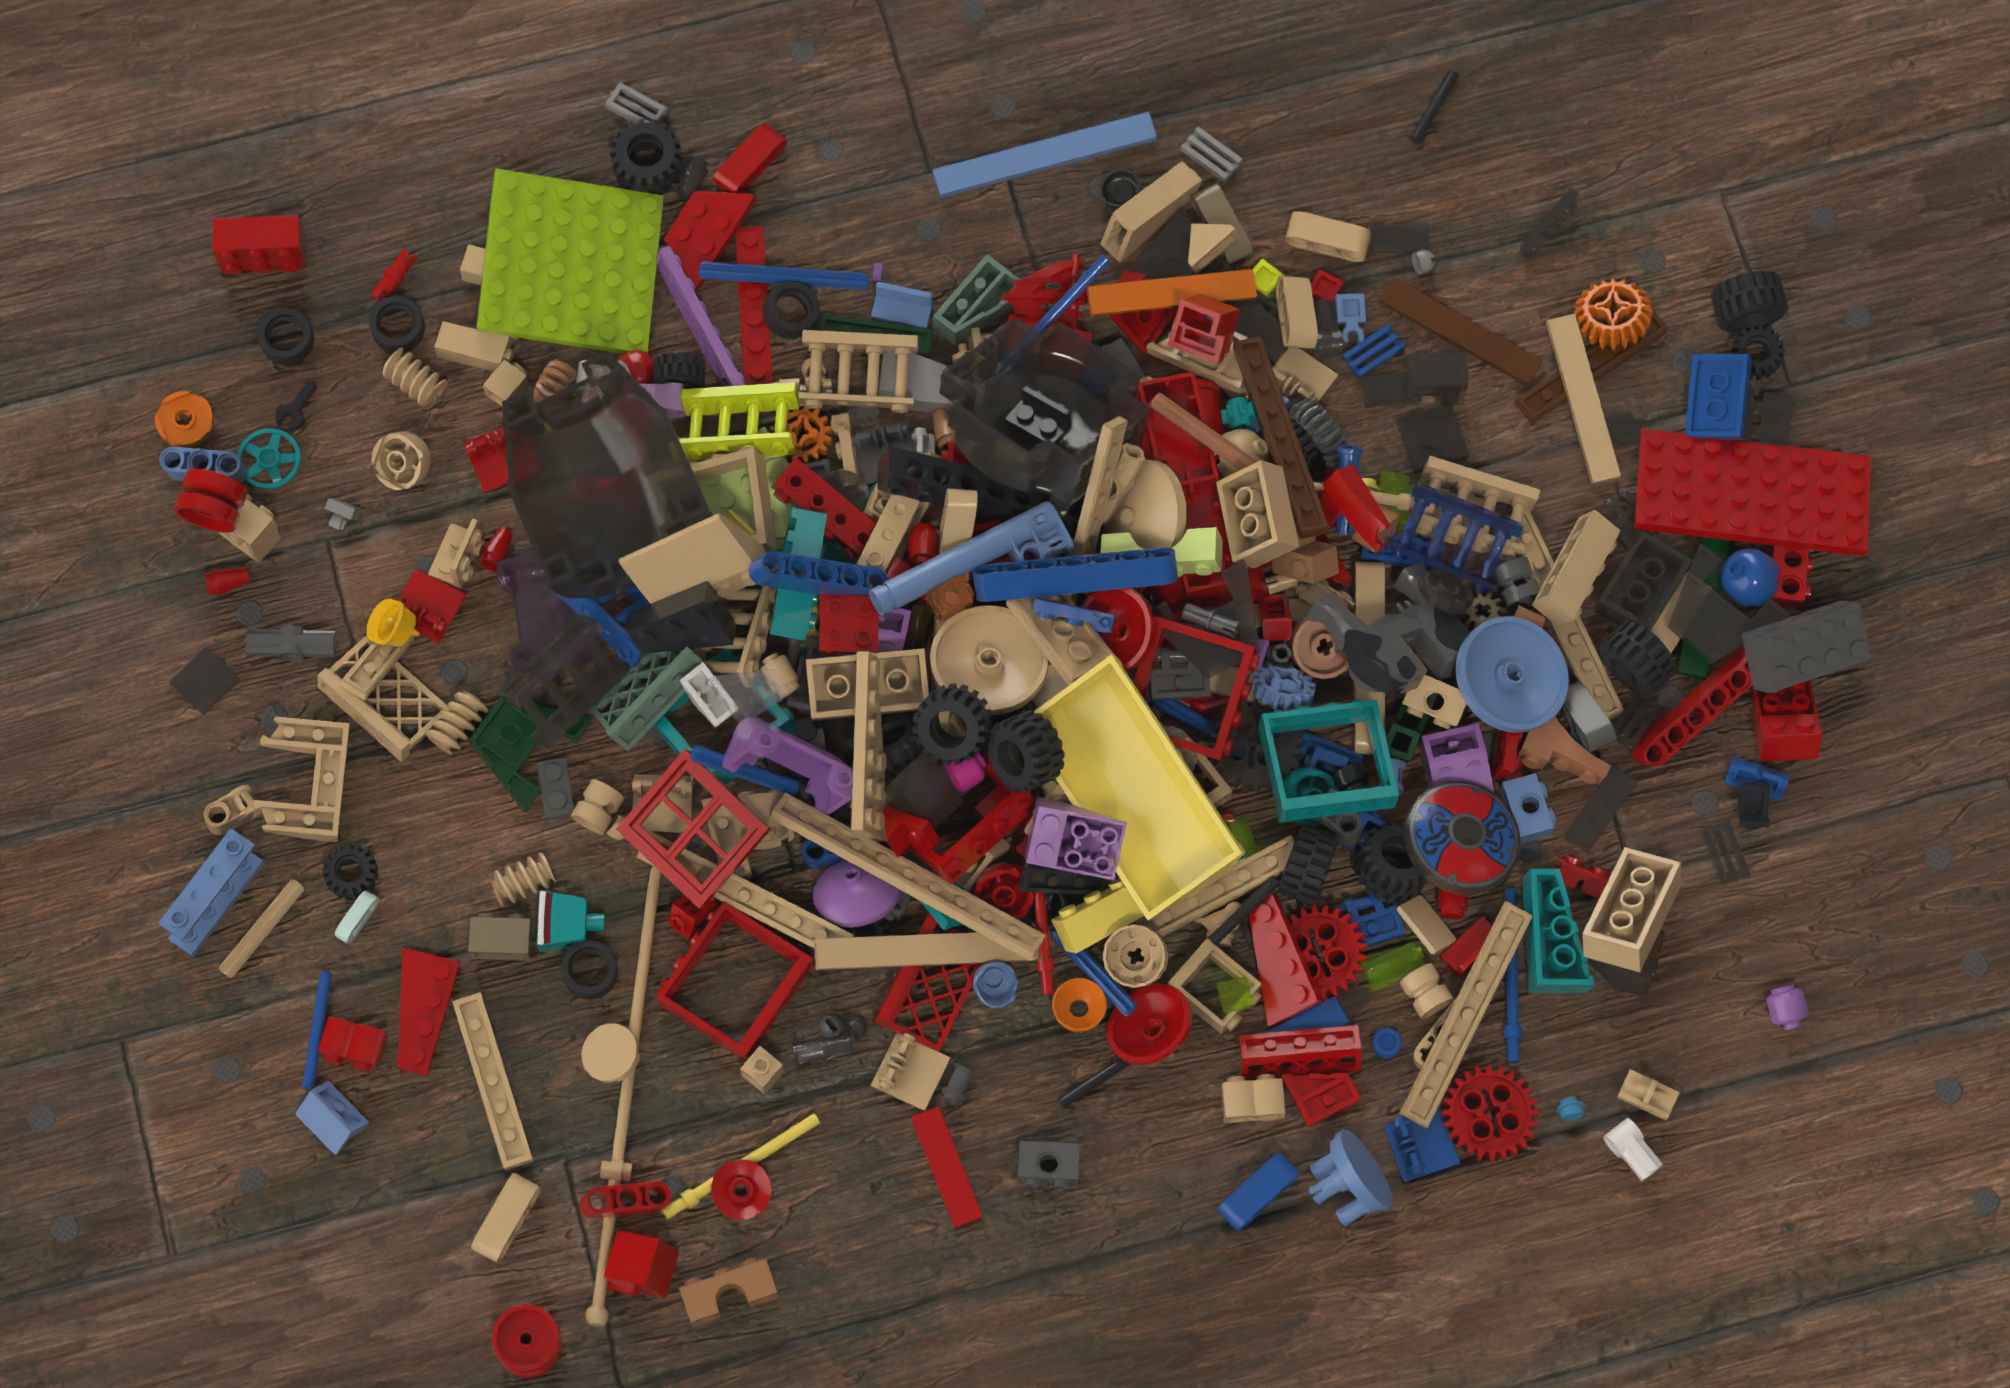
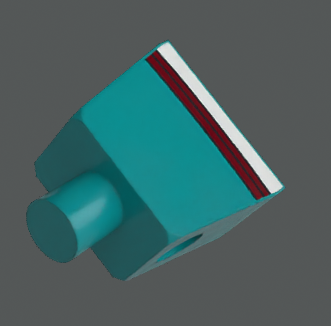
[537,890,605,953]

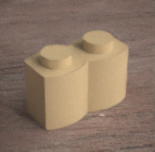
[1221,1074,1286,1123]

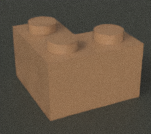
[1272,526,1339,584]

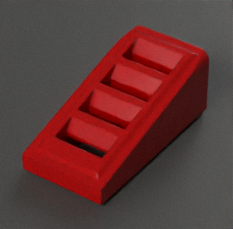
[1259,594,1292,641]

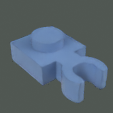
[1334,293,1366,344]

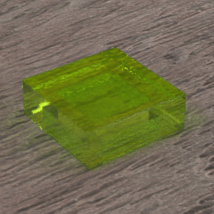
[1216,977,1253,1014]

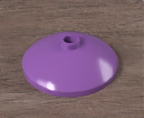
[813,859,901,927]

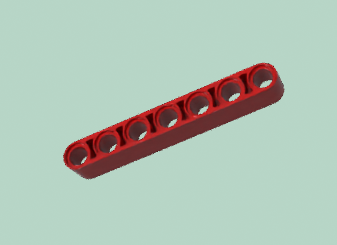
[1631,646,1753,767]

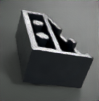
[627,581,737,654]

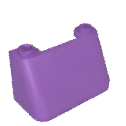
[721,717,853,815]

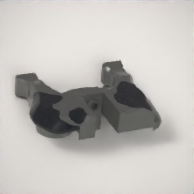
[1307,562,1470,694]

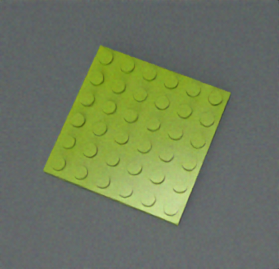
[476,168,664,354]

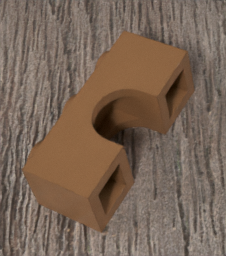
[679,1257,779,1328]

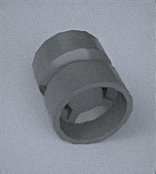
[1493,557,1540,609]

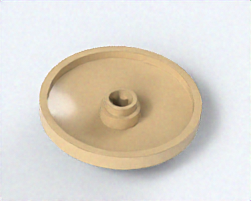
[1103,459,1186,549]
[930,606,1048,715]

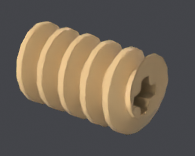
[383,347,448,407]
[426,690,489,755]
[490,852,556,908]

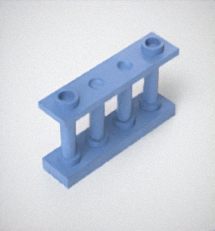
[158,828,265,958]

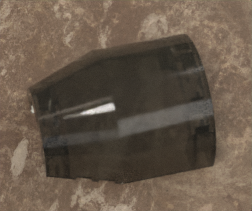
[502,351,713,598]

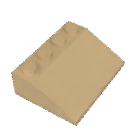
[619,513,769,604]

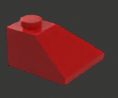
[1110,271,1177,354]

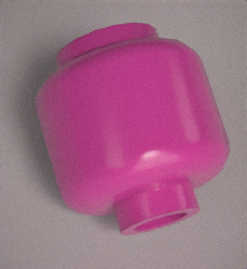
[940,753,986,792]

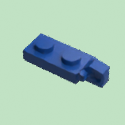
[1031,597,1115,632]

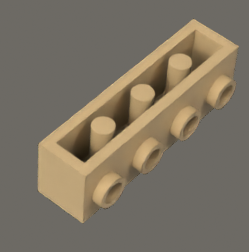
[1532,510,1621,626]

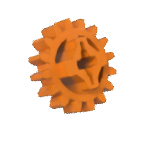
[770,407,832,464]

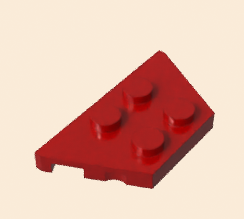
[664,191,757,291]

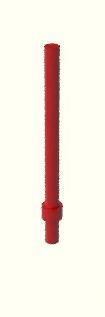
[1026,817,1055,996]

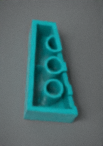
[1522,869,1595,994]

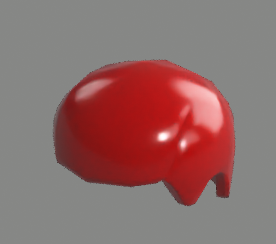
[617,350,654,393]

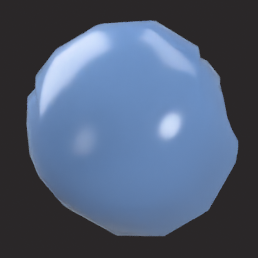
[973,960,1018,1008]

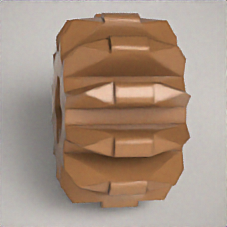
[533,359,576,410]

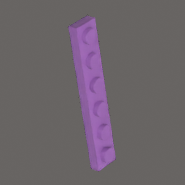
[656,245,746,387]

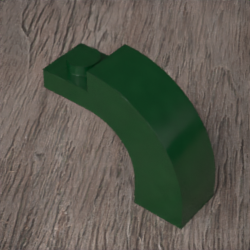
[1387,670,1444,761]

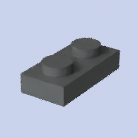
[537,758,574,821]

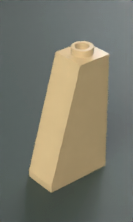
[1100,161,1202,263]

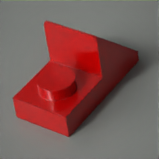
[883,806,940,857]

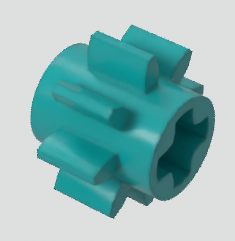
[1220,397,1258,431]

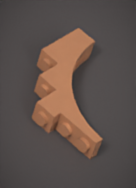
[1512,606,1611,785]

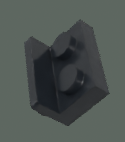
[1005,386,1073,451]

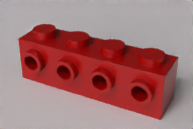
[771,457,876,561]

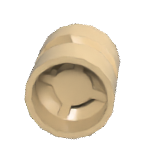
[571,779,624,835]
[1399,963,1454,1019]

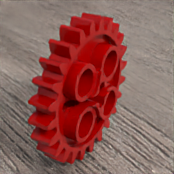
[1290,905,1369,1001]
[1441,1065,1539,1163]

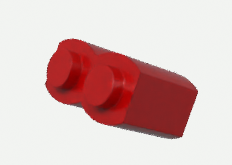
[318,1017,389,1073]

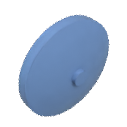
[1456,616,1569,733]

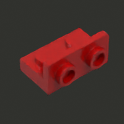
[1491,729,1526,781]

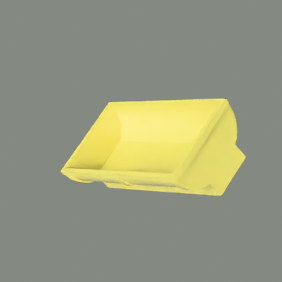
[1034,654,1245,920]

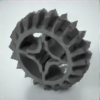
[1288,398,1349,471]

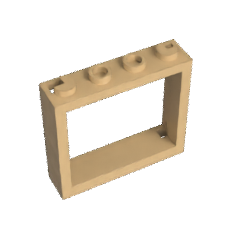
[647,447,777,553]

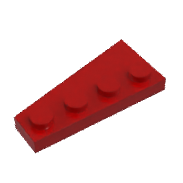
[398,948,461,1077]

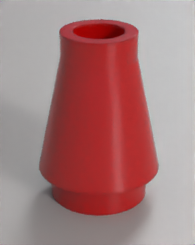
[479,527,514,572]
[204,566,250,597]

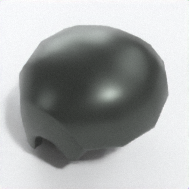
[1100,169,1143,210]

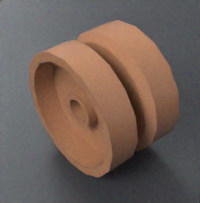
[1288,615,1349,679]

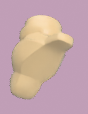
[1194,901,1242,947]

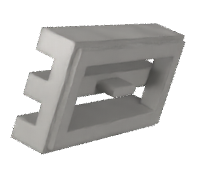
[605,82,668,125]
[1180,126,1242,183]

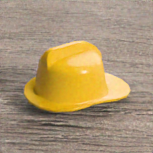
[366,599,420,647]

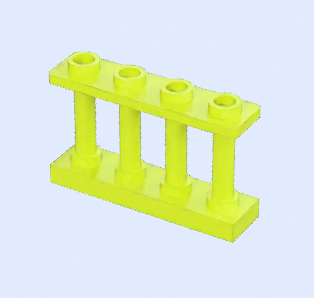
[677,382,800,461]

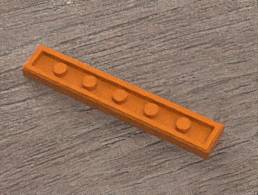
[1086,269,1257,316]

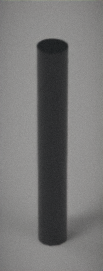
[1409,70,1459,144]
[1208,876,1280,946]
[1058,1058,1131,1109]

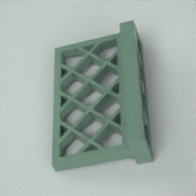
[590,646,709,752]

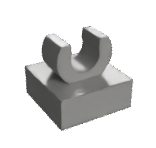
[324,498,362,530]

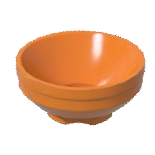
[1052,978,1107,1032]

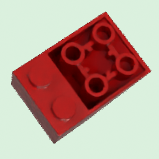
[1751,680,1822,761]

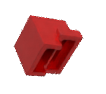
[1168,294,1240,364]
[603,1231,679,1299]

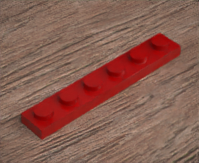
[735,226,773,385]

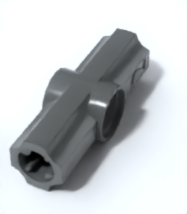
[245,625,337,661]

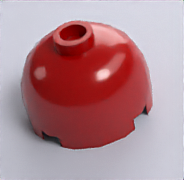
[974,862,1034,920]

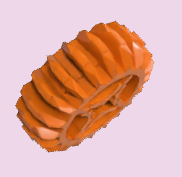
[1574,277,1652,351]

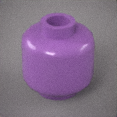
[1766,984,1809,1030]

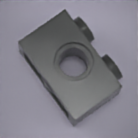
[1018,1141,1080,1190]

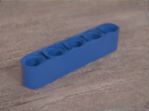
[748,551,889,596]

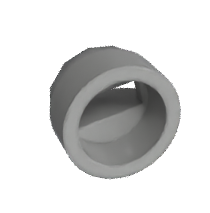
[1412,250,1436,275]

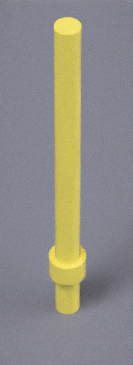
[661,1113,820,1220]

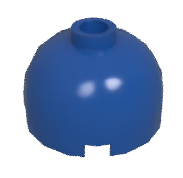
[1720,548,1780,608]

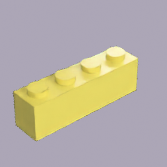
[1051,878,1144,953]

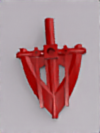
[1002,254,1088,331]

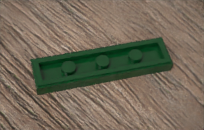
[818,314,934,359]

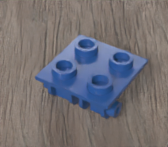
[1383,1107,1460,1182]

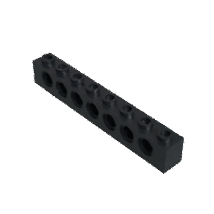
[877,446,1104,539]

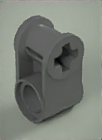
[1313,789,1362,846]

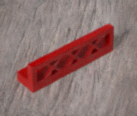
[1239,1025,1362,1081]

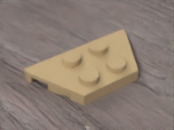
[1146,331,1247,394]

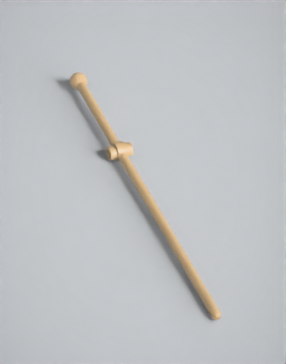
[585,866,661,1327]

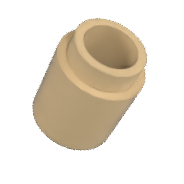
[760,652,800,698]

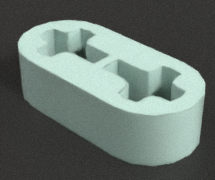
[335,890,379,944]

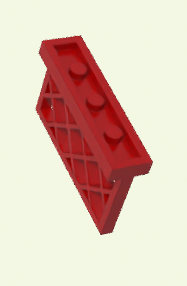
[873,914,983,1052]

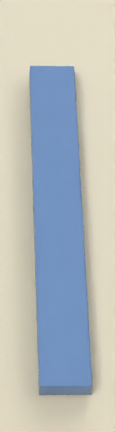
[932,112,1157,199]

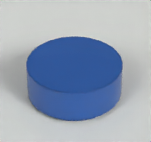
[1372,1028,1402,1059]

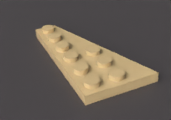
[851,652,887,842]

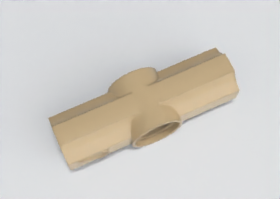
[1102,443,1145,524]

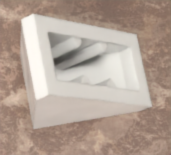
[679,662,739,727]

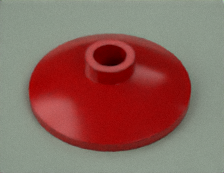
[711,1159,771,1220]

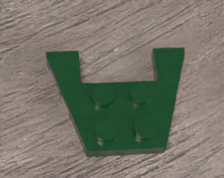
[469,694,591,813]

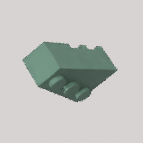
[933,254,1019,345]

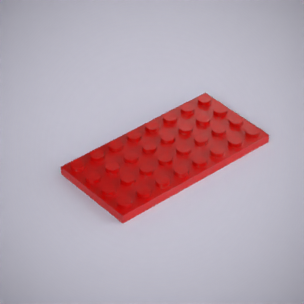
[1634,428,1871,556]

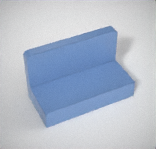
[871,282,933,328]
[296,1081,369,1155]

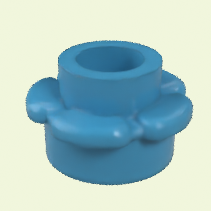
[1556,1097,1585,1121]

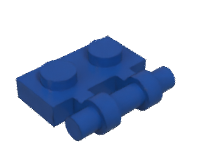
[1332,892,1406,947]

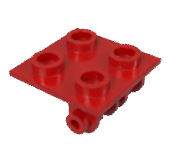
[463,421,538,493]
[393,569,467,644]
[819,594,879,657]

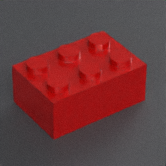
[212,215,306,275]

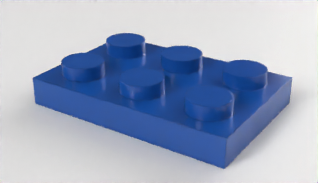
[1685,354,1752,440]

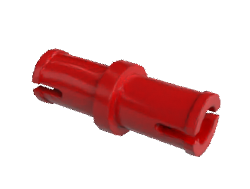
[370,249,417,302]

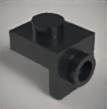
[1736,782,1770,830]

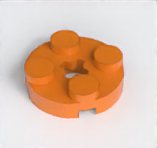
[155,391,214,448]

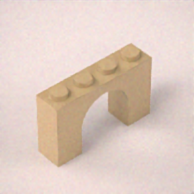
[434,244,519,372]

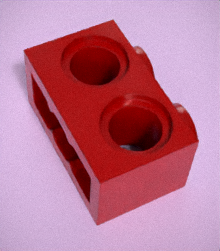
[1765,546,1813,610]

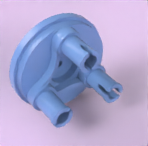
[1309,1129,1393,1226]

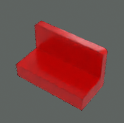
[1439,916,1492,979]

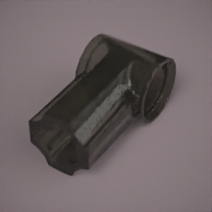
[1312,299,1343,358]

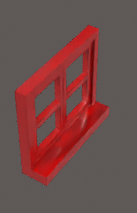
[616,749,772,909]

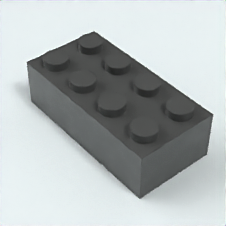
[1742,600,1872,693]

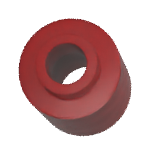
[909,523,938,566]
[1438,880,1469,920]

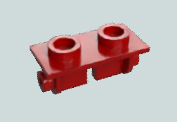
[1554,854,1610,899]

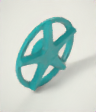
[237,428,302,490]

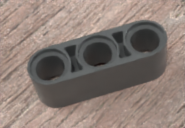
[1559,681,1617,753]

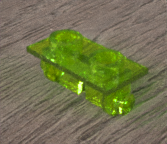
[1360,941,1425,992]

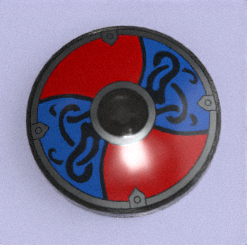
[1403,781,1521,895]

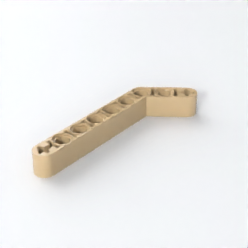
[931,488,977,731]

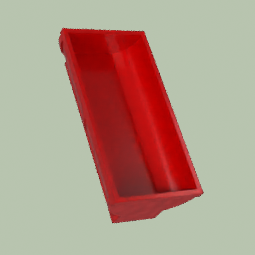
[1107,372,1269,620]

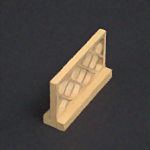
[317,635,450,762]

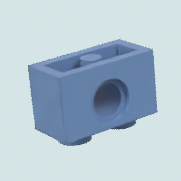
[1499,773,1556,844]

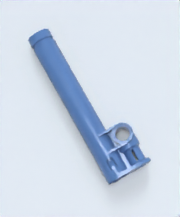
[869,501,1074,616]

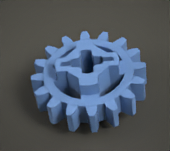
[1251,663,1316,711]

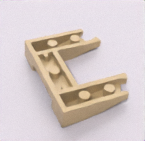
[253,717,350,842]

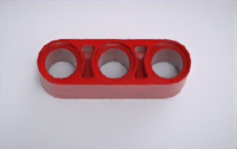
[712,123,787,194]
[579,1181,672,1219]

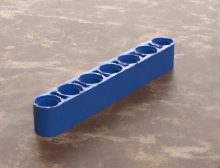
[972,547,1178,602]

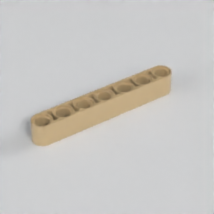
[1354,561,1385,755]

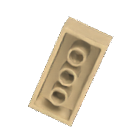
[806,648,929,721]
[1582,847,1681,972]

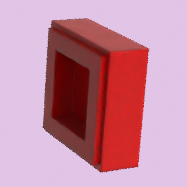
[1311,269,1344,308]

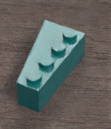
[770,508,827,641]

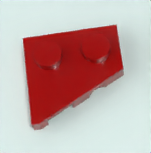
[1281,1073,1361,1128]

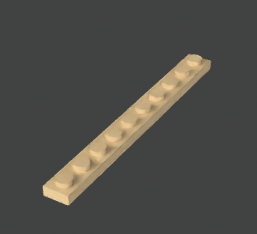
[770,793,1046,961]

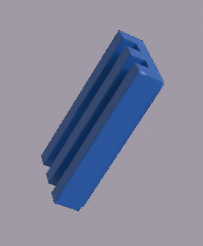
[1342,324,1406,380]

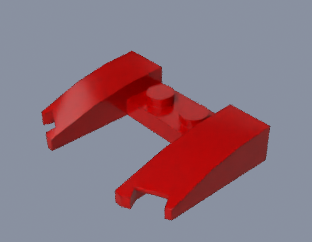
[1315,465,1390,586]

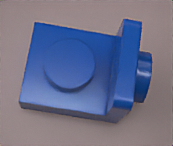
[1303,746,1349,775]
[1342,811,1387,853]

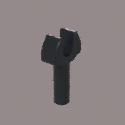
[276,381,317,433]

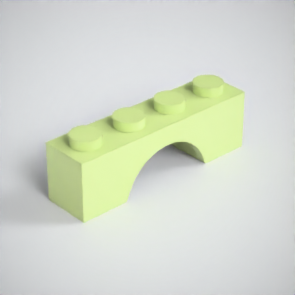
[1101,527,1223,577]

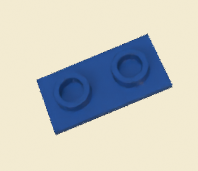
[1724,756,1789,801]

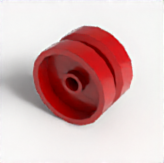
[173,468,248,533]
[492,1304,563,1378]

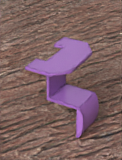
[869,263,886,283]

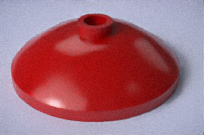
[1082,588,1154,671]
[1107,983,1192,1065]

